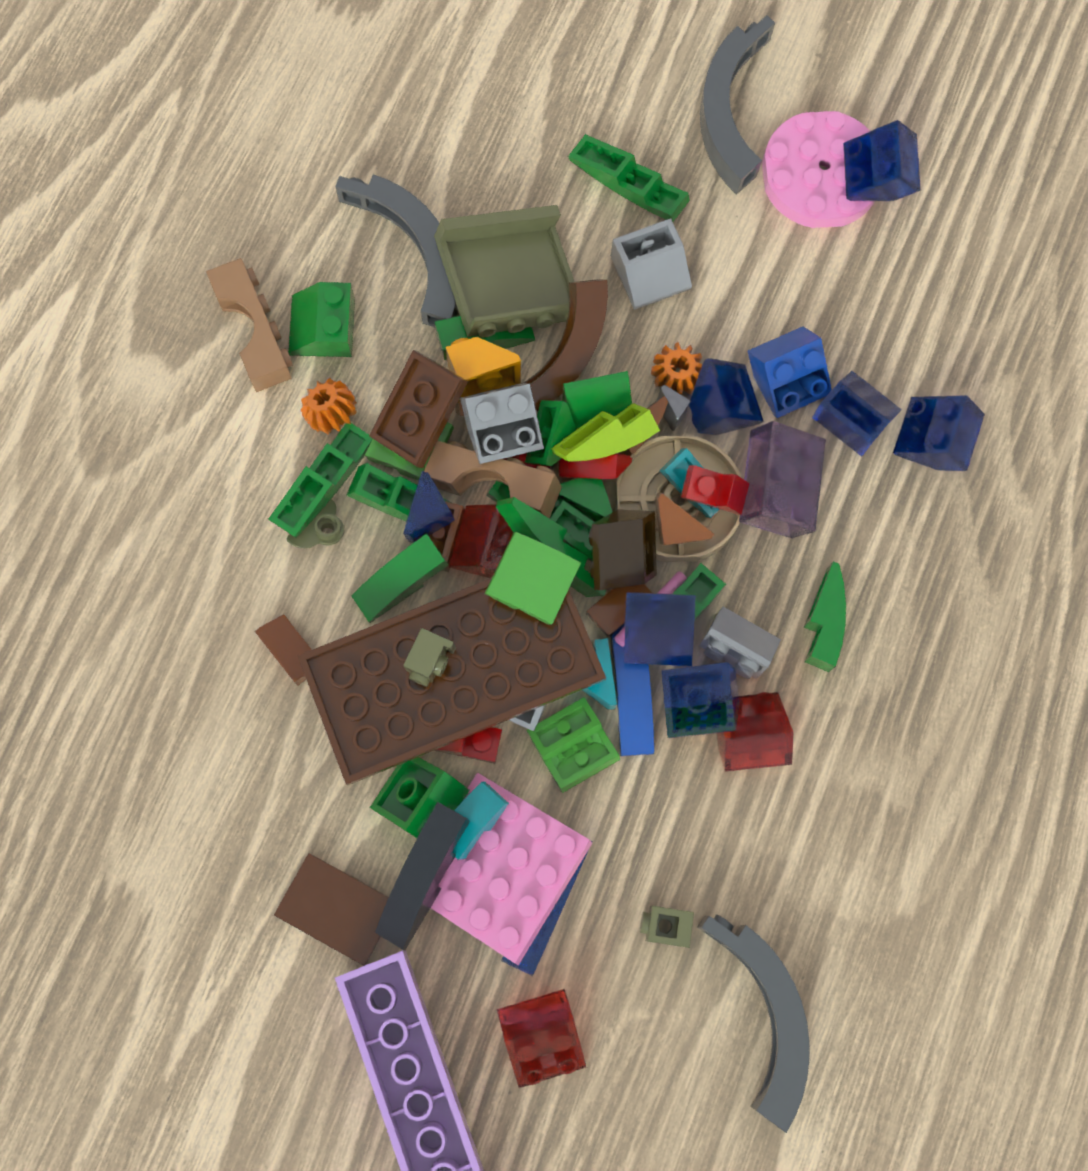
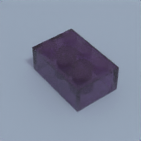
[739,421,826,538]

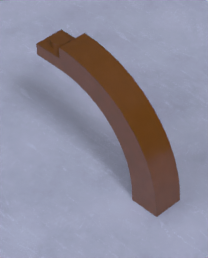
[455,279,608,416]

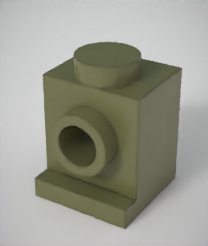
[403,628,456,687]
[640,906,694,948]

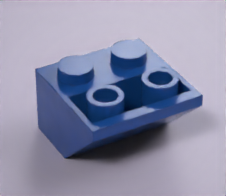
[748,326,833,418]

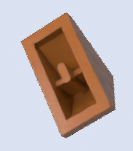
[655,493,714,545]

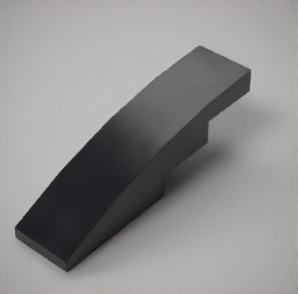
[375,802,470,951]

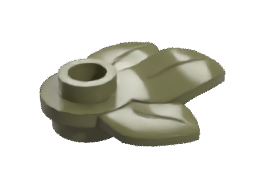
[287,499,344,549]

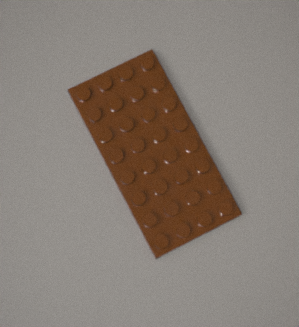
[298,578,606,785]

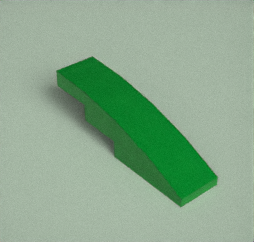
[568,134,690,222]
[268,422,372,538]
[486,481,595,562]
[495,497,606,597]

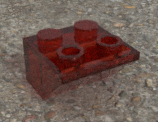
[449,504,514,578]
[713,692,794,771]
[497,989,586,1088]

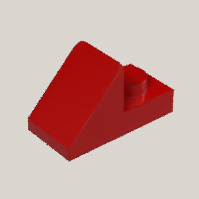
[681,465,750,515]
[434,727,502,764]

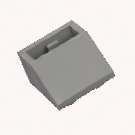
[610,218,692,310]
[460,383,544,464]
[699,606,781,679]

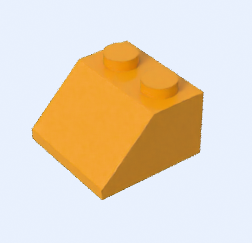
[446,337,521,397]

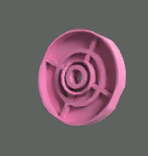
[762,111,885,228]

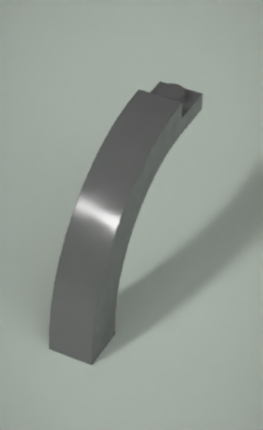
[700,15,775,195]
[335,174,458,327]
[697,914,810,1133]

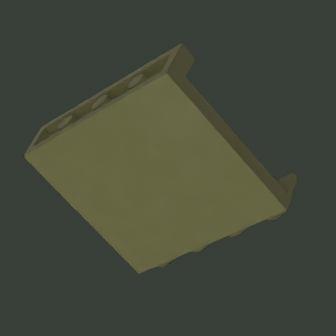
[434,205,575,338]

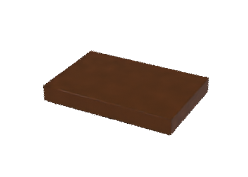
[369,350,468,468]
[274,853,389,966]

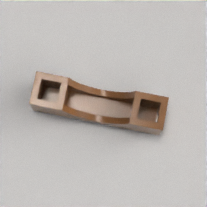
[206,258,293,392]
[423,441,562,518]

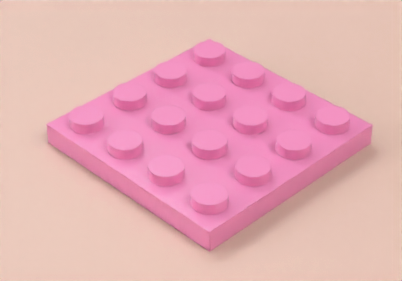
[431,773,592,965]

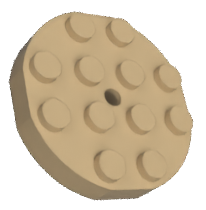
[616,436,744,562]

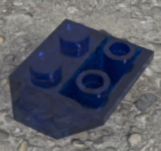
[843,120,921,201]
[812,371,902,457]
[893,395,985,471]
[624,592,696,667]

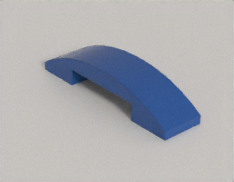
[611,623,654,756]

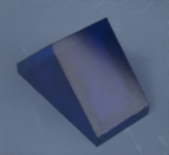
[403,471,455,543]

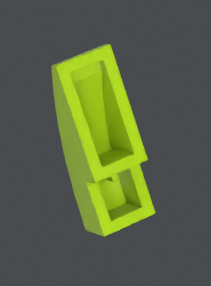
[551,403,660,462]

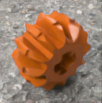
[651,342,706,395]
[300,378,357,435]

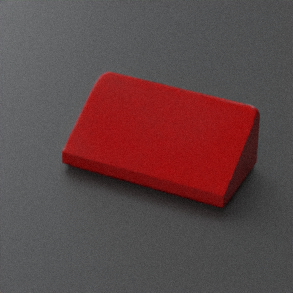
[559,454,632,479]

